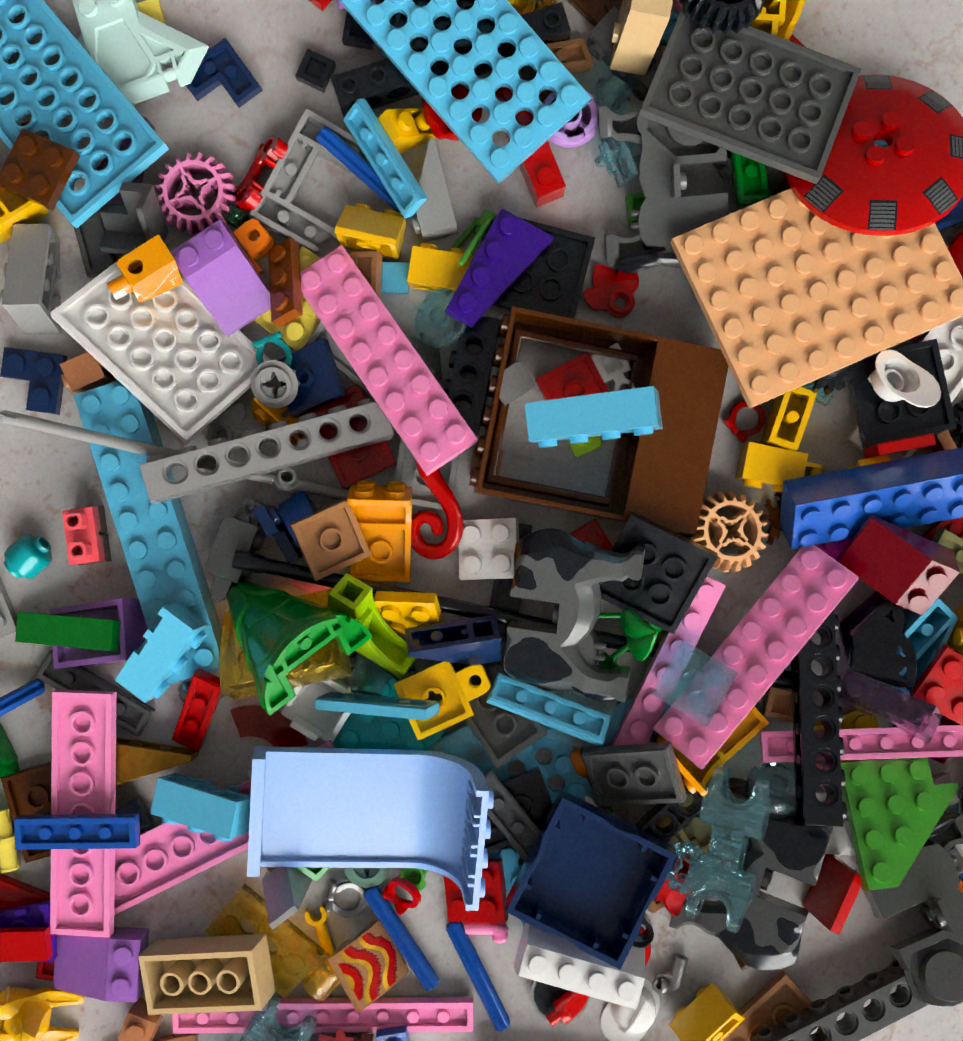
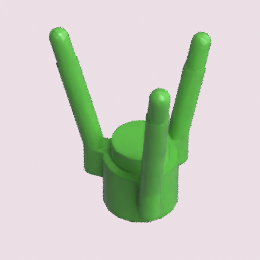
[448,210,497,266]

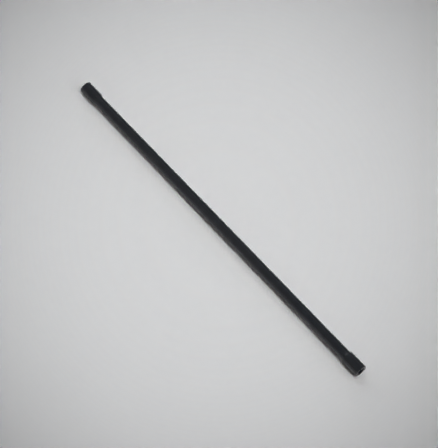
[232,550,792,689]

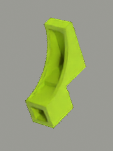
[327,573,417,679]

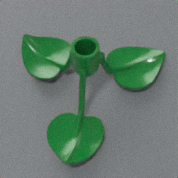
[598,609,663,669]

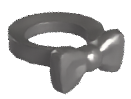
[325,879,366,918]

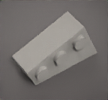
[0,224,61,334]

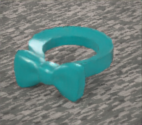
[252,331,293,375]

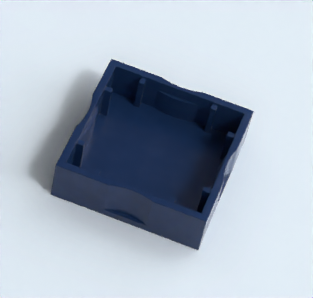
[506,789,677,970]

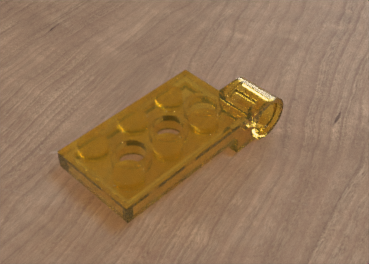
[205,883,340,1001]

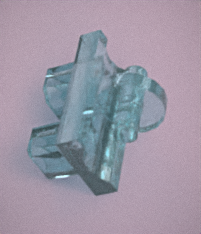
[594,138,641,187]

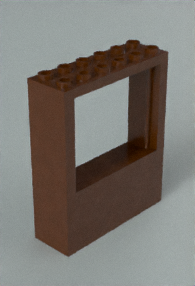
[469,306,729,535]

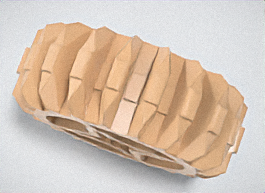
[688,491,769,573]

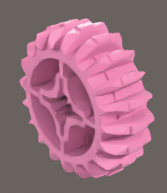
[155,152,237,236]

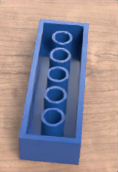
[779,447,963,549]

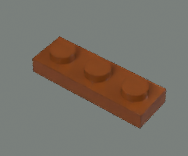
[268,237,303,327]

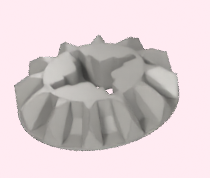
[251,359,300,408]

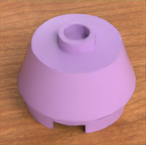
[543,90,598,148]

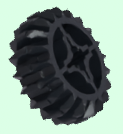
[679,0,765,36]

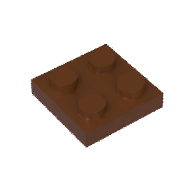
[0,128,80,210]

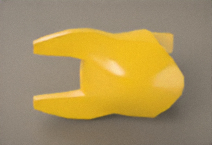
[0,986,84,1041]

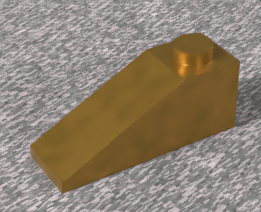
[116,737,199,785]

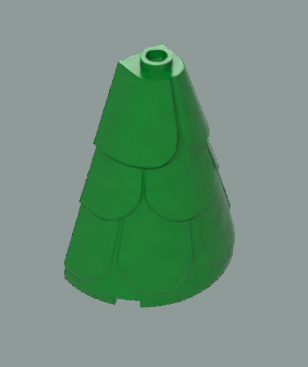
[227,581,373,716]

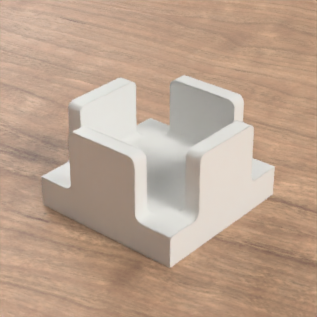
[281,661,363,743]

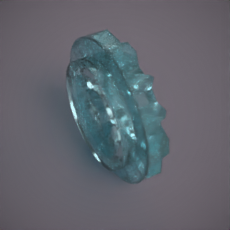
[665,842,711,894]

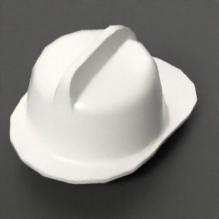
[868,349,941,408]
[600,979,660,1041]

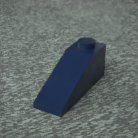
[404,614,502,665]

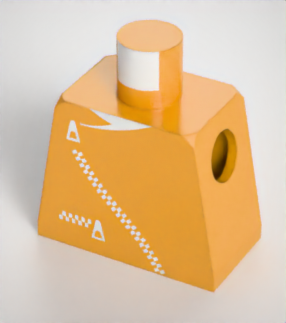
[106,234,184,302]

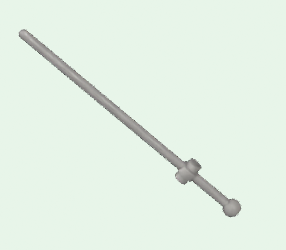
[0,410,350,501]

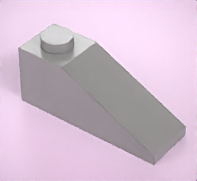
[411,138,458,242]
[262,867,312,930]

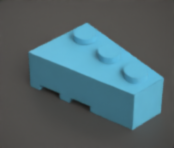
[115,602,209,703]

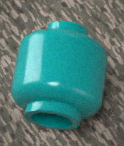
[4,534,52,579]

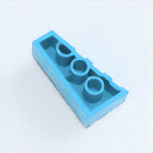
[525,386,663,448]

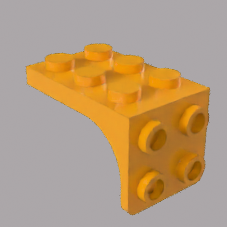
[347,480,413,582]
[656,706,769,797]

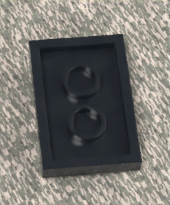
[484,766,553,854]

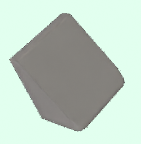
[489,361,535,406]

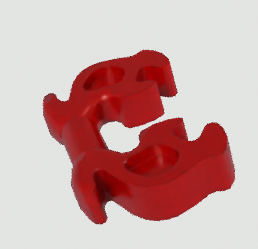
[233,135,288,212]

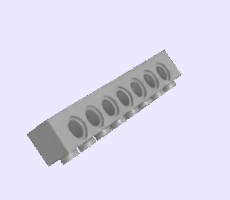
[139,397,394,505]

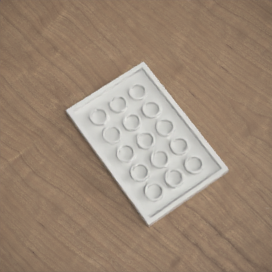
[50,254,270,444]

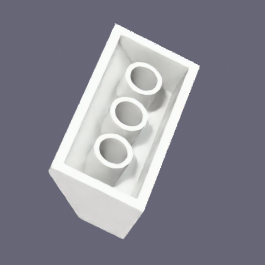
[513,922,645,1010]

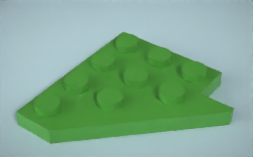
[841,758,959,891]

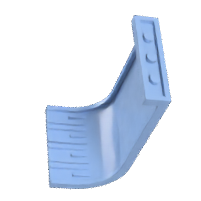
[247,746,494,911]

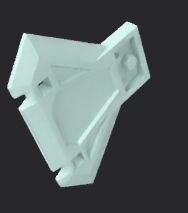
[45,0,209,121]

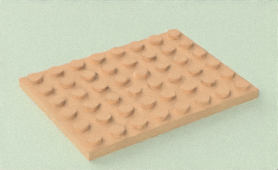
[670,188,963,409]

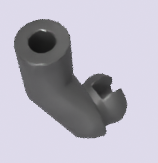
[652,954,688,994]

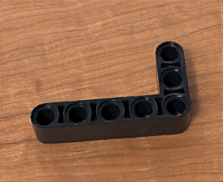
[632,785,702,948]

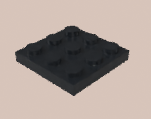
[492,218,595,319]
[848,339,957,448]
[599,511,718,635]

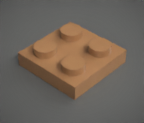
[289,498,371,581]

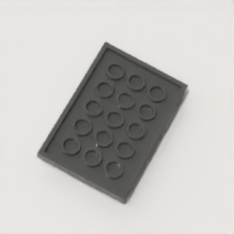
[639,6,861,184]

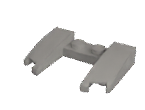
[249,108,366,253]

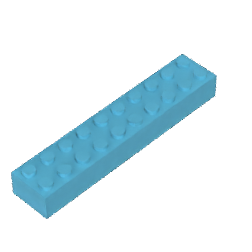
[74,381,232,684]

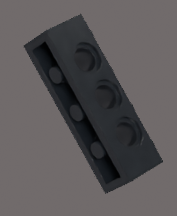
[443,316,501,439]

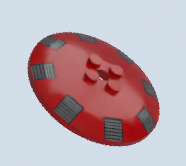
[785,74,963,236]

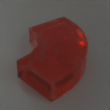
[230,705,308,747]

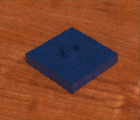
[277,338,346,418]

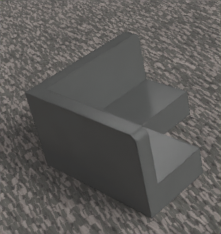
[99,182,169,254]

